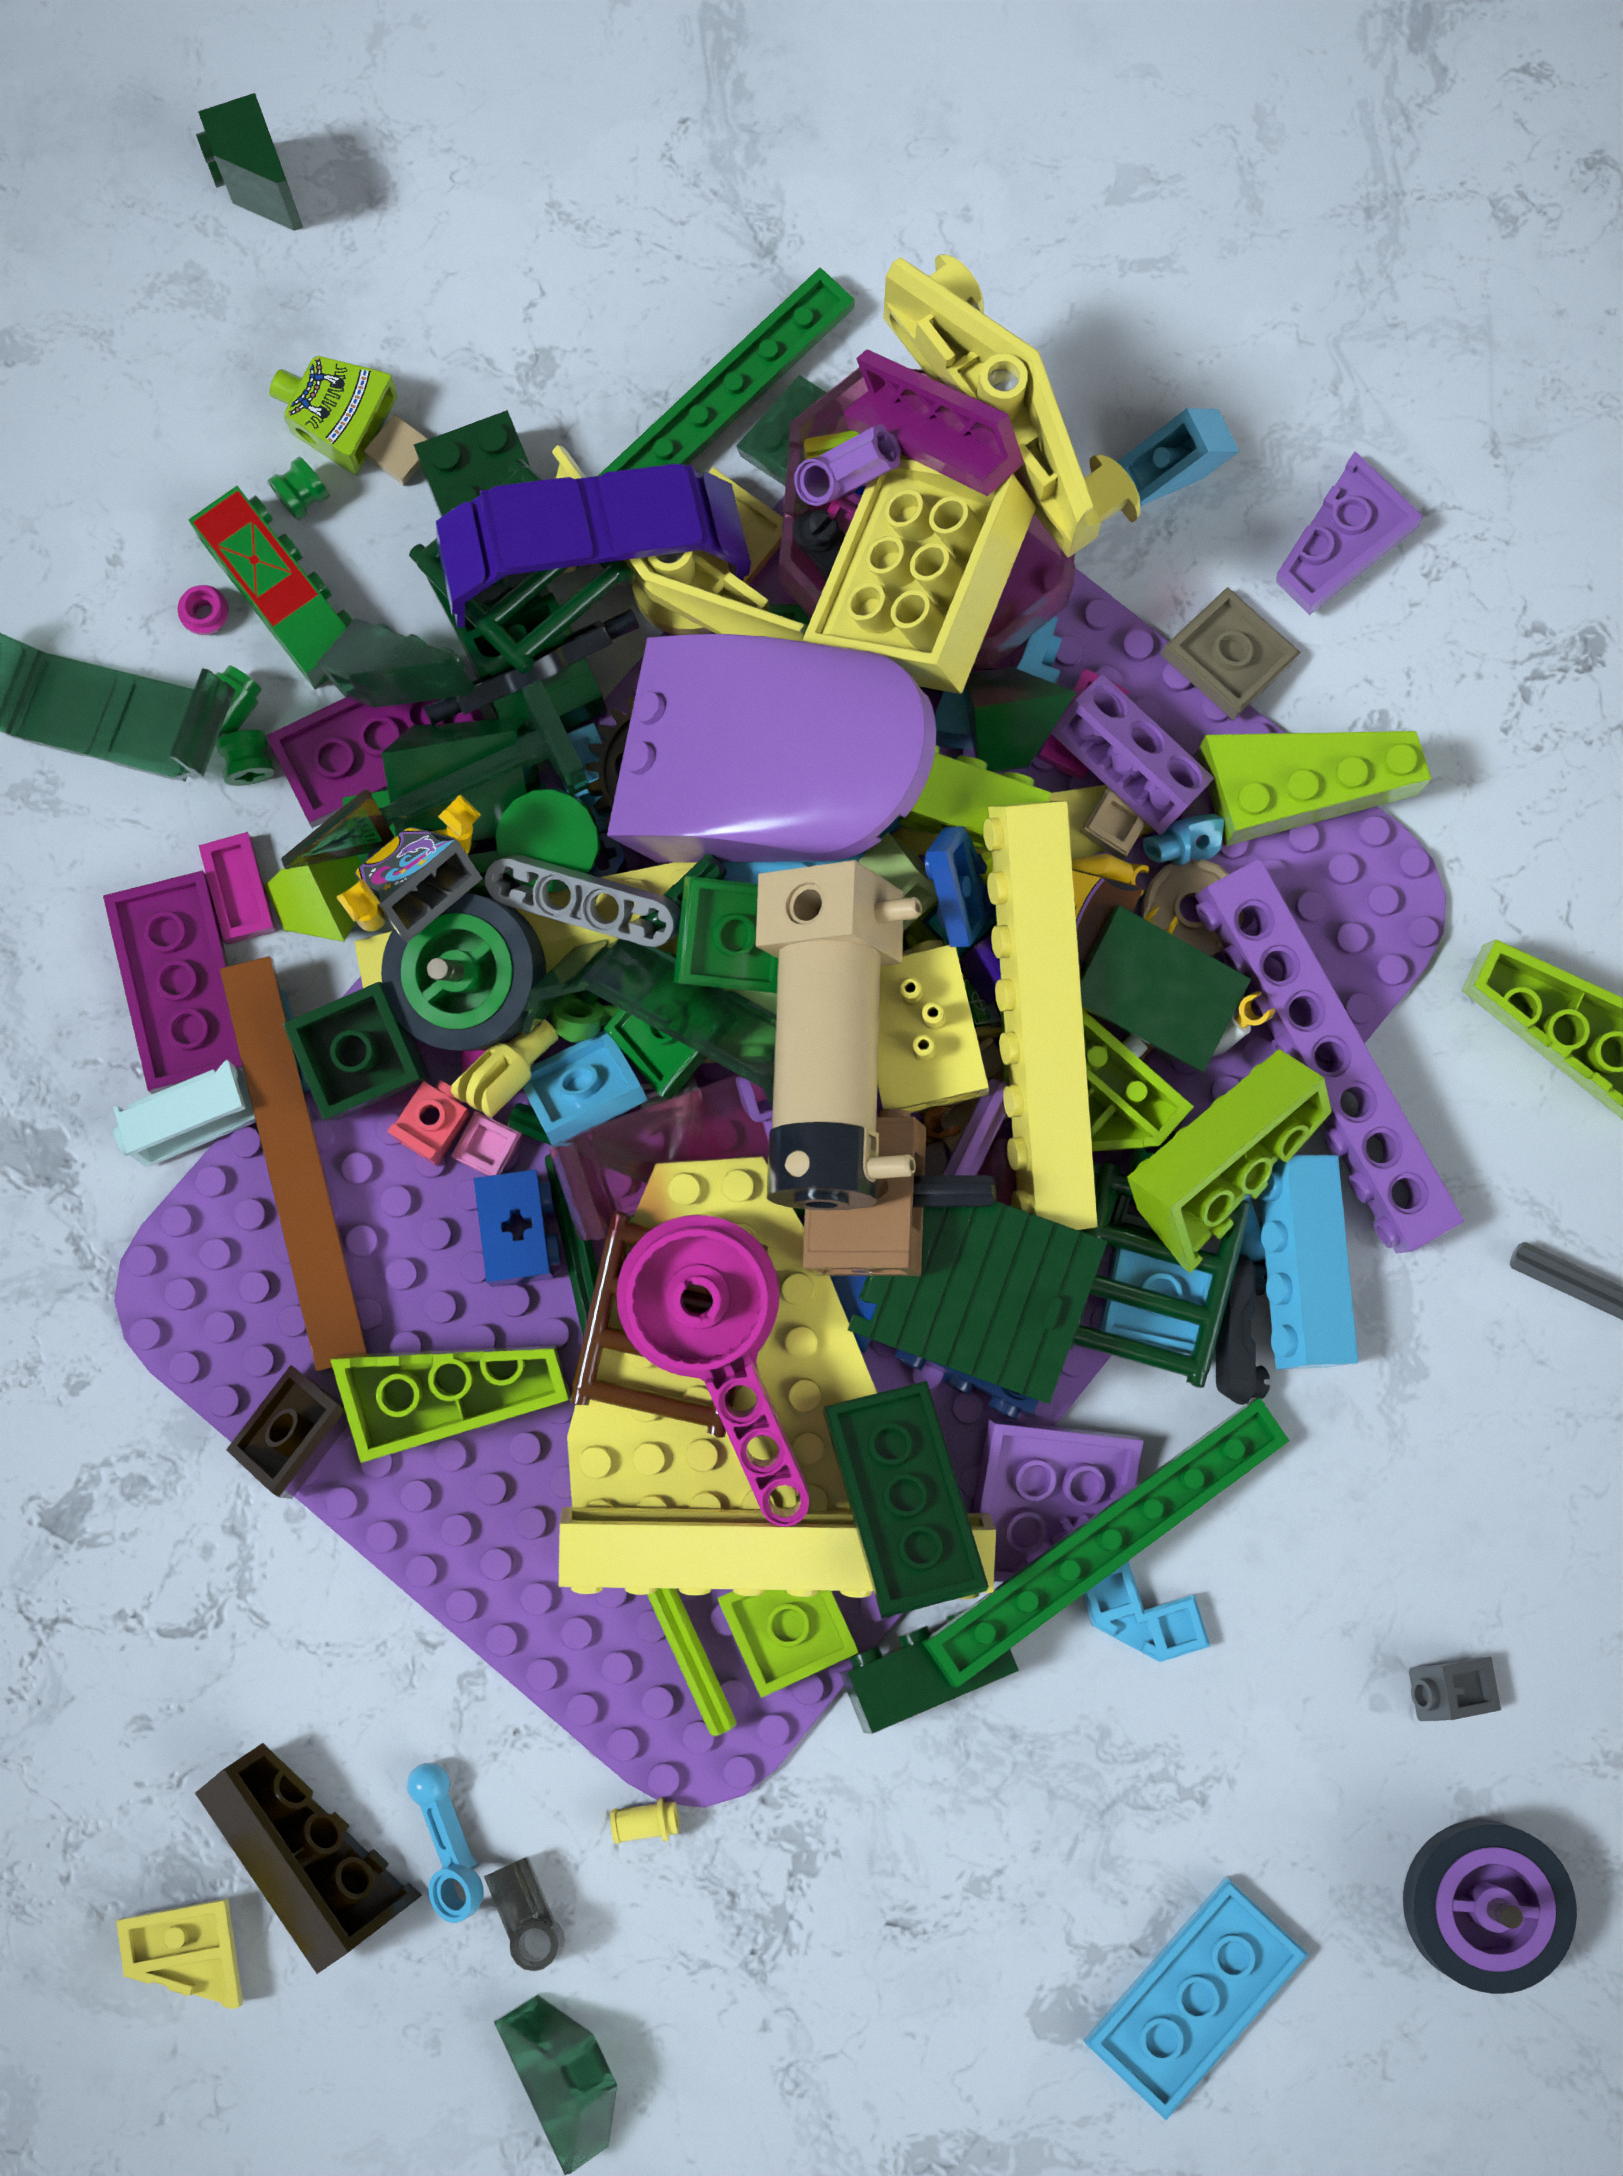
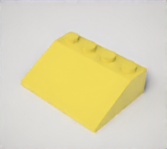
[802,459,1036,694]

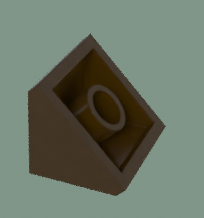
[226,1365,349,1499]

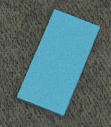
[1083,1877,1309,2120]

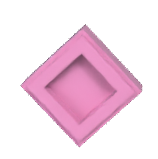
[451,1111,523,1176]

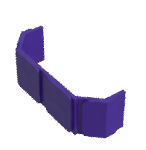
[436,464,751,628]

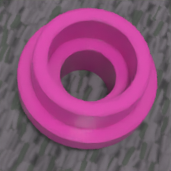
[177,585,229,635]

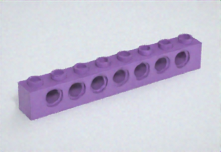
[1194,858,1464,1253]

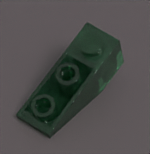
[317,618,476,708]

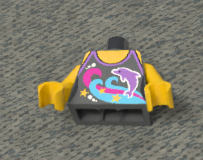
[336,794,483,943]

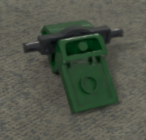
[423,572,640,743]

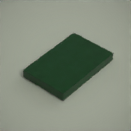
[1080,905,1251,1072]

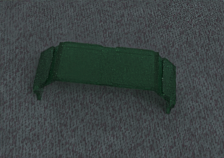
[0,633,236,782]
[522,939,776,1110]

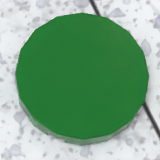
[496,788,601,892]

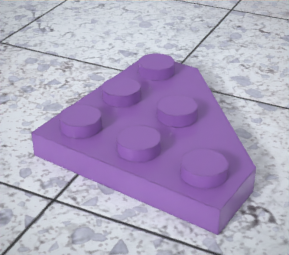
[972,1419,1144,1582]

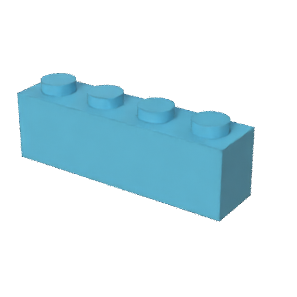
[1259,1155,1358,1370]

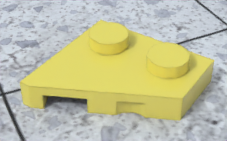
[116,1898,243,2009]

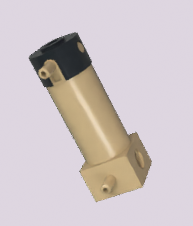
[756,860,922,1211]

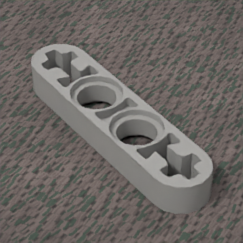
[485,854,681,947]

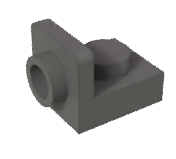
[1409,1657,1501,1721]

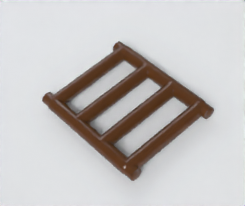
[570,1211,768,1438]

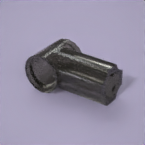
[484,1856,565,1971]

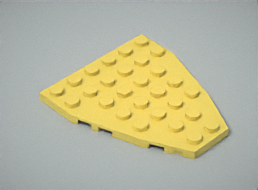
[567,1156,877,1511]

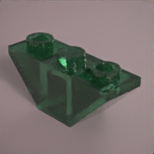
[493,1995,617,2175]

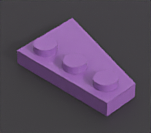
[1276,451,1423,615]

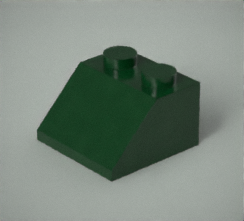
[196,93,303,231]

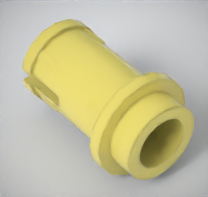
[610,1797,680,1845]

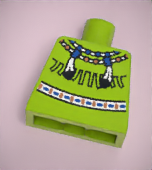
[269,356,398,476]

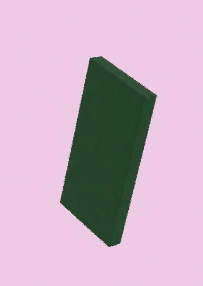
[823,1381,989,1619]

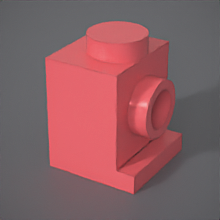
[387,1080,471,1166]

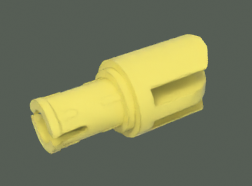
[451,1016,558,1118]

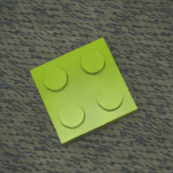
[717,1590,859,1698]

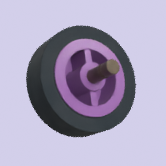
[1403,1820,1577,1994]

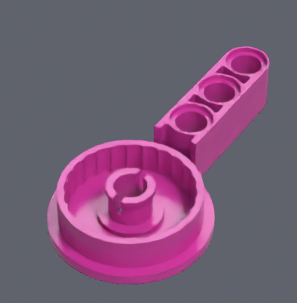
[617,1214,809,1527]

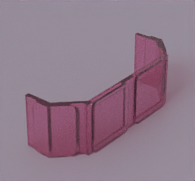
[548,1061,774,1241]

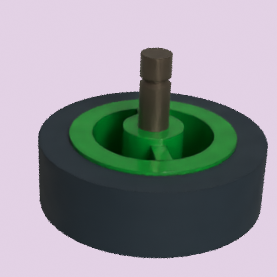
[381,893,546,1051]

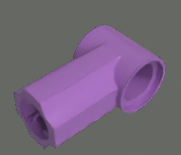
[794,424,902,506]

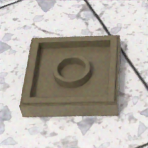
[1160,587,1301,721]

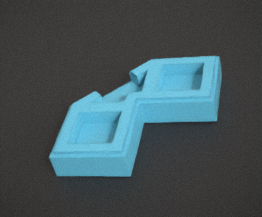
[1082,1561,1210,1662]

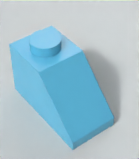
[1117,408,1240,506]

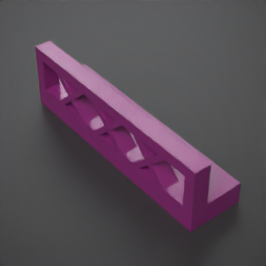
[843,349,1024,496]

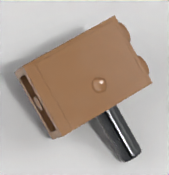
[802,1109,997,1276]

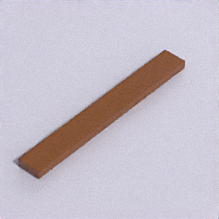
[219,956,369,1372]

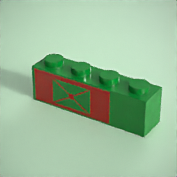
[188,486,363,689]

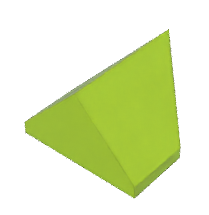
[264,847,362,942]

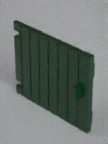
[847,1201,1108,1405]

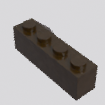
[195,1743,422,1974]

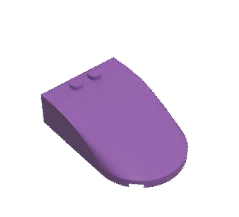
[607,634,936,863]

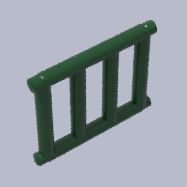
[409,459,636,674]
[1070,1161,1251,1388]

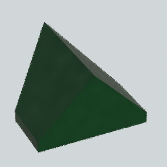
[963,667,1077,772]

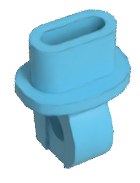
[1143,814,1224,866]

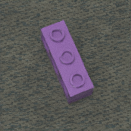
[1051,673,1214,836]

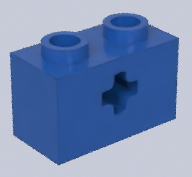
[474,1169,561,1287]

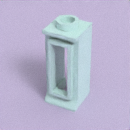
[113,1060,256,1167]

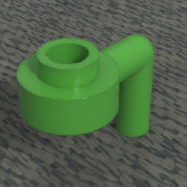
[550,967,644,1042]

